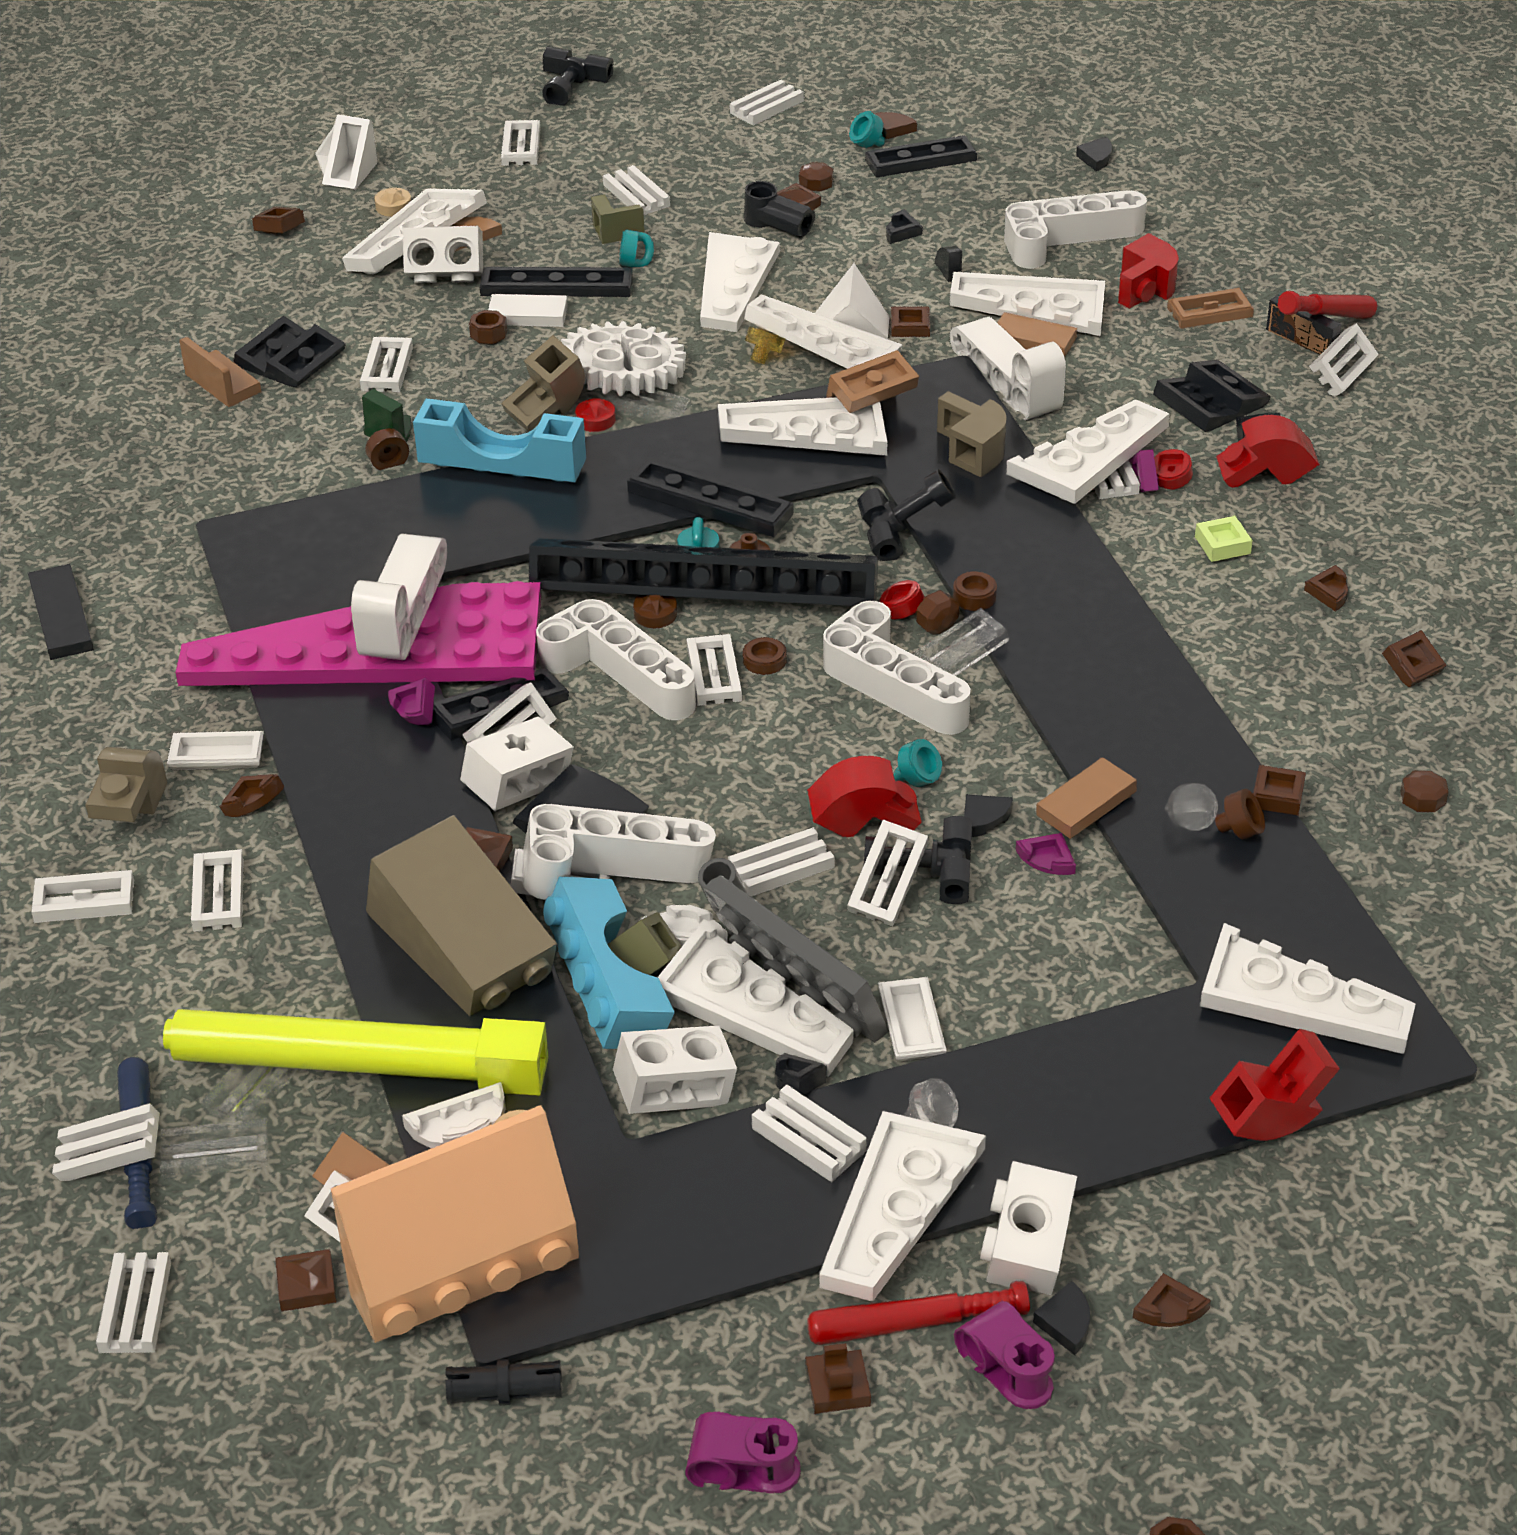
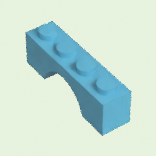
[413,398,586,482]
[543,877,675,1049]

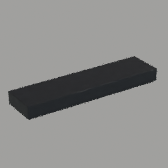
[480,267,633,297]
[627,458,794,537]

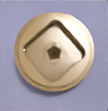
[375,188,411,217]

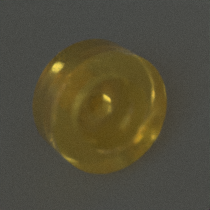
[745,325,786,364]

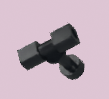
[542,46,613,106]
[857,469,956,562]
[864,816,972,904]

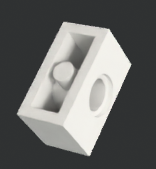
[980,1161,1077,1295]

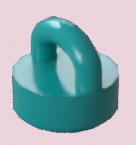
[849,111,885,148]
[619,229,654,268]
[677,517,720,548]
[893,739,942,787]

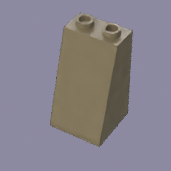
[366,815,557,1016]

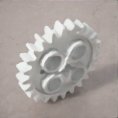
[561,322,686,396]

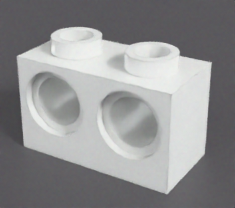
[403,226,483,284]
[613,1025,737,1114]

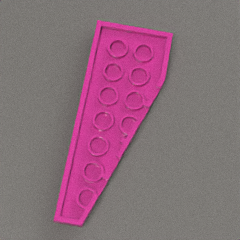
[175,581,541,686]

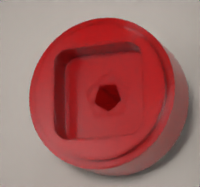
[575,398,616,432]
[1154,449,1193,490]
[879,580,925,619]

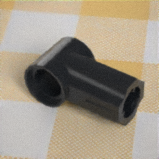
[744,181,815,238]

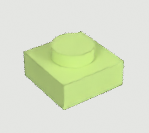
[1195,516,1252,562]

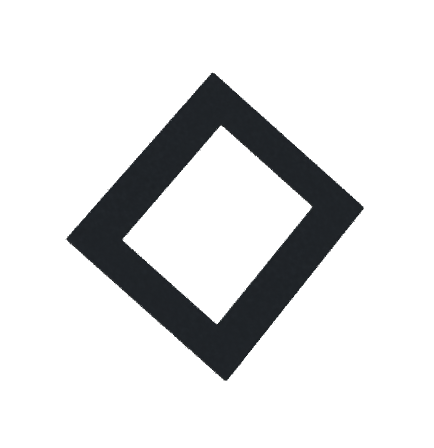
[196,355,1477,1366]

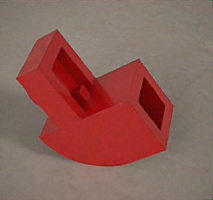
[1118,233,1178,309]
[1216,415,1320,488]
[807,756,922,837]
[1209,1029,1340,1141]

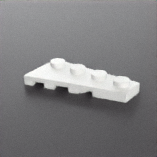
[342,189,487,275]
[700,232,780,332]
[950,272,1105,336]
[744,294,902,369]
[718,397,887,455]
[1007,400,1170,504]
[658,919,854,1077]
[1200,923,1416,1054]
[819,1111,986,1301]

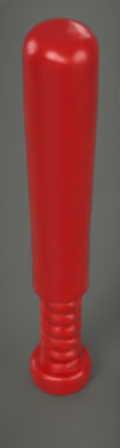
[1278,291,1377,319]
[807,1281,1030,1345]

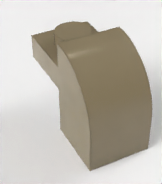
[501,335,585,432]
[937,391,1007,477]
[85,747,167,822]

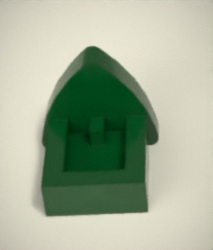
[362,389,412,442]

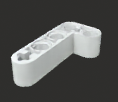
[1004,191,1147,268]
[950,317,1066,420]
[351,534,447,660]
[536,599,696,720]
[823,601,971,735]
[523,804,716,900]

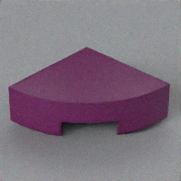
[1129,449,1159,492]
[388,678,435,725]
[1015,833,1076,875]

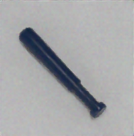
[117,1057,157,1229]

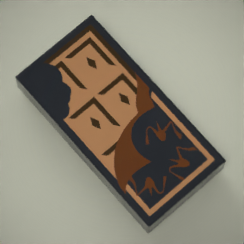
[1266,295,1341,355]

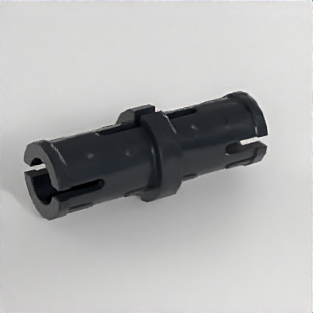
[445,1359,562,1406]

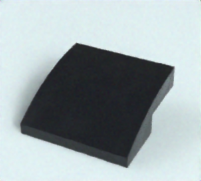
[233,315,346,387]
[1153,360,1271,432]
[512,764,649,833]

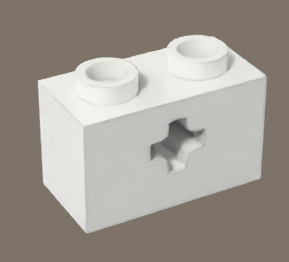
[460,716,574,811]

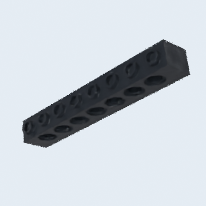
[529,538,879,606]

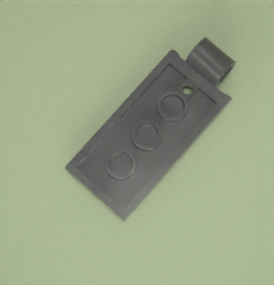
[698,858,889,1043]

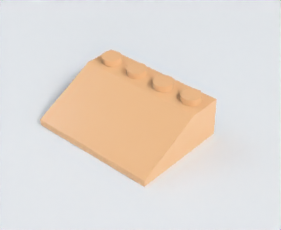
[331,1105,579,1343]

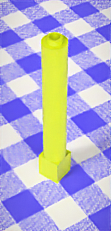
[163,1009,548,1096]

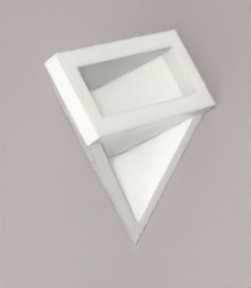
[316,114,377,190]
[815,263,890,339]

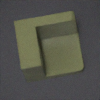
[591,194,645,244]
[608,912,682,975]

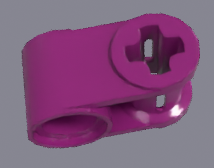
[954,1301,1055,1409]
[685,1411,801,1493]

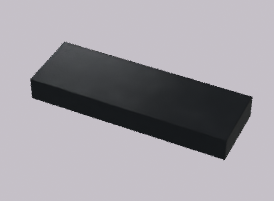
[865,135,977,178]
[28,564,94,660]
[432,668,569,741]

